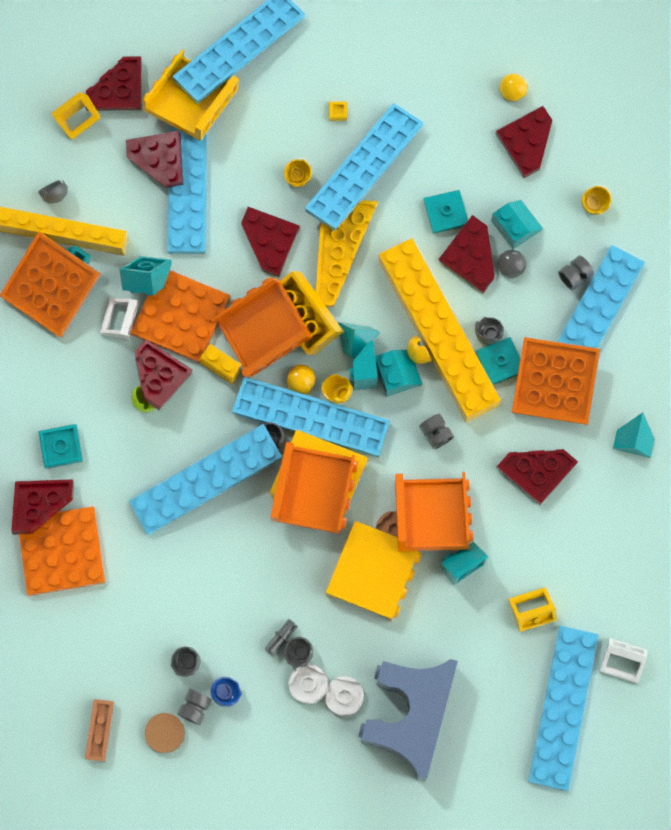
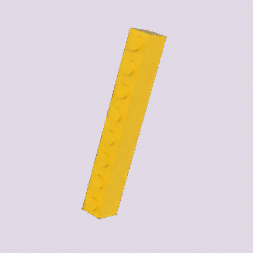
[0,207,129,256]

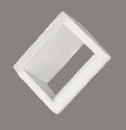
[100,298,139,341]
[600,638,647,684]

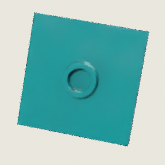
[423,190,468,234]
[475,337,520,385]
[38,424,83,469]

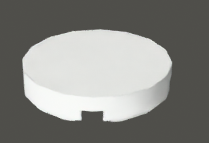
[288,664,328,704]
[325,676,364,716]

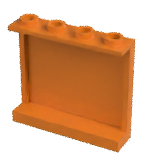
[212,277,313,378]
[270,442,358,534]
[395,472,473,551]

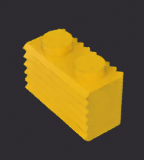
[200,344,242,384]

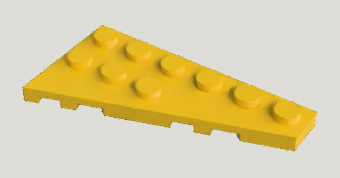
[316,200,378,308]

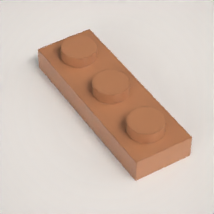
[85,699,115,762]

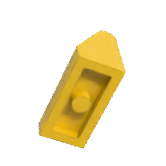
[51,92,101,140]
[508,587,557,632]

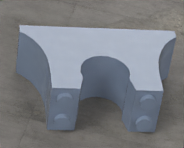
[358,659,458,782]

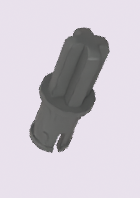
[265,619,298,656]

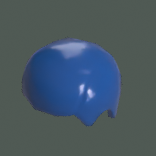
[210,677,242,707]

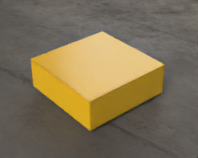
[329,101,347,121]

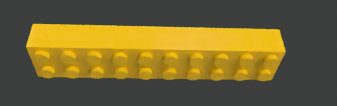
[378,238,501,423]

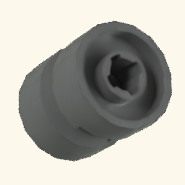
[558,255,594,290]
[419,414,454,450]
[177,689,212,725]

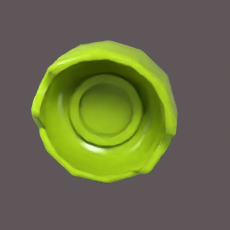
[131,385,156,413]

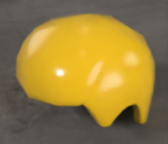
[499,74,528,101]
[284,159,312,187]
[581,186,612,215]
[407,336,432,365]
[287,364,316,394]
[321,374,353,404]

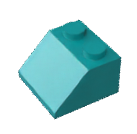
[491,200,543,249]
[119,256,172,296]
[349,341,378,390]
[375,350,423,397]
[440,542,488,586]

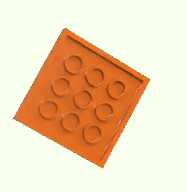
[0,232,101,337]
[130,270,231,363]
[512,337,600,425]
[19,506,106,596]

